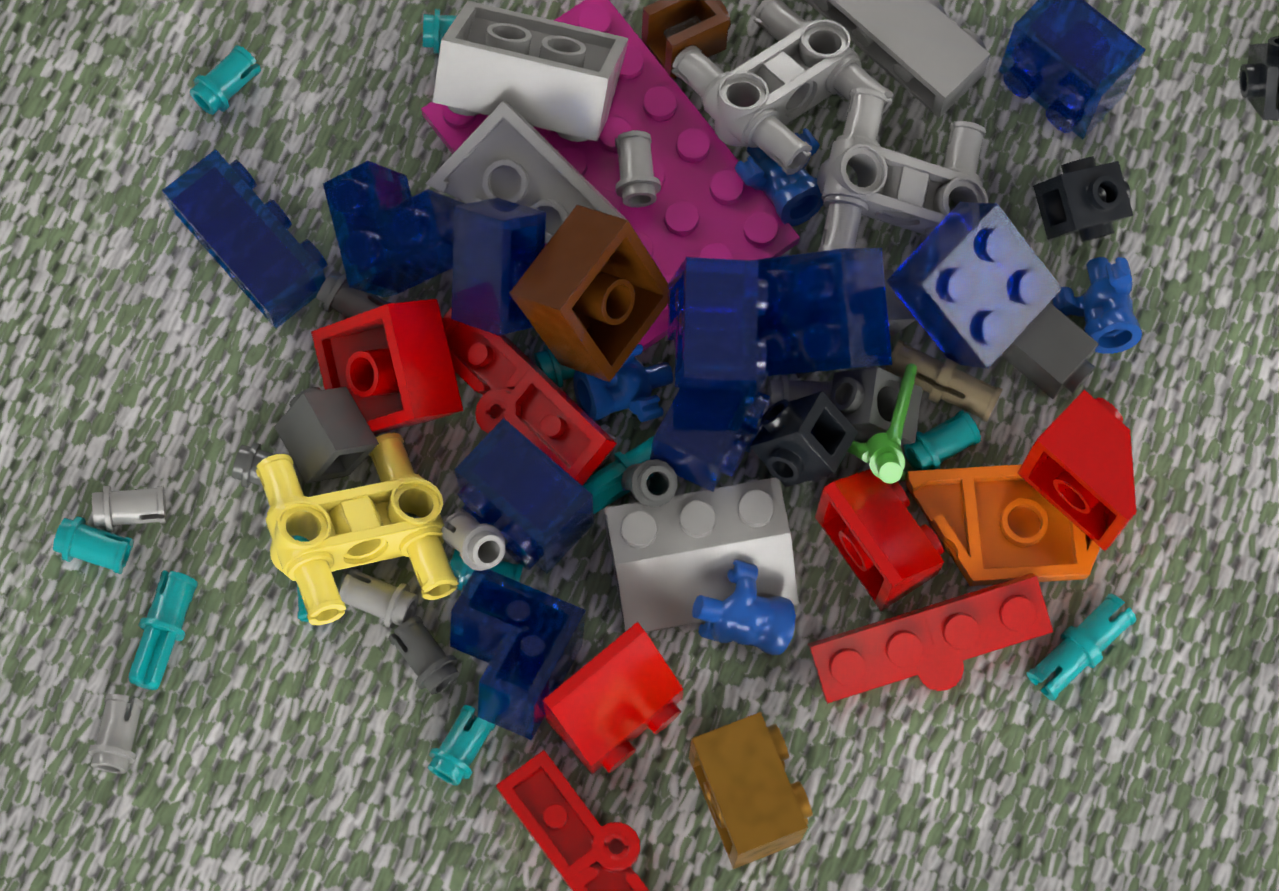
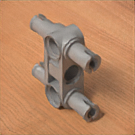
[672,0,893,175]
[817,88,988,293]

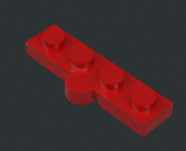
[442,297,617,488]
[808,573,1053,703]
[495,750,649,891]

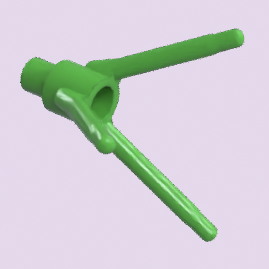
[847,363,917,484]

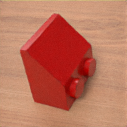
[311,299,464,434]
[1017,390,1137,551]
[815,469,945,611]
[543,622,684,775]

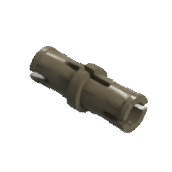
[884,340,1003,422]

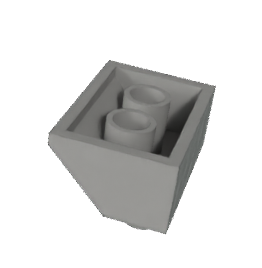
[432,1,629,142]
[604,477,799,632]

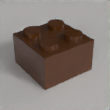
[509,205,675,382]

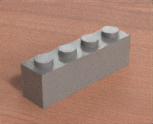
[805,0,990,118]

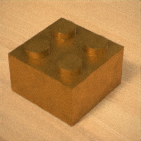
[689,712,813,869]

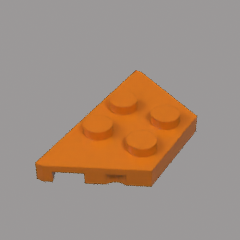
[905,464,1100,586]

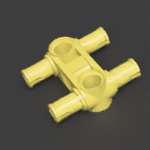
[256,432,459,625]

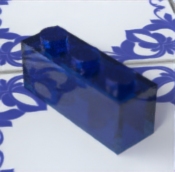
[162,149,328,329]

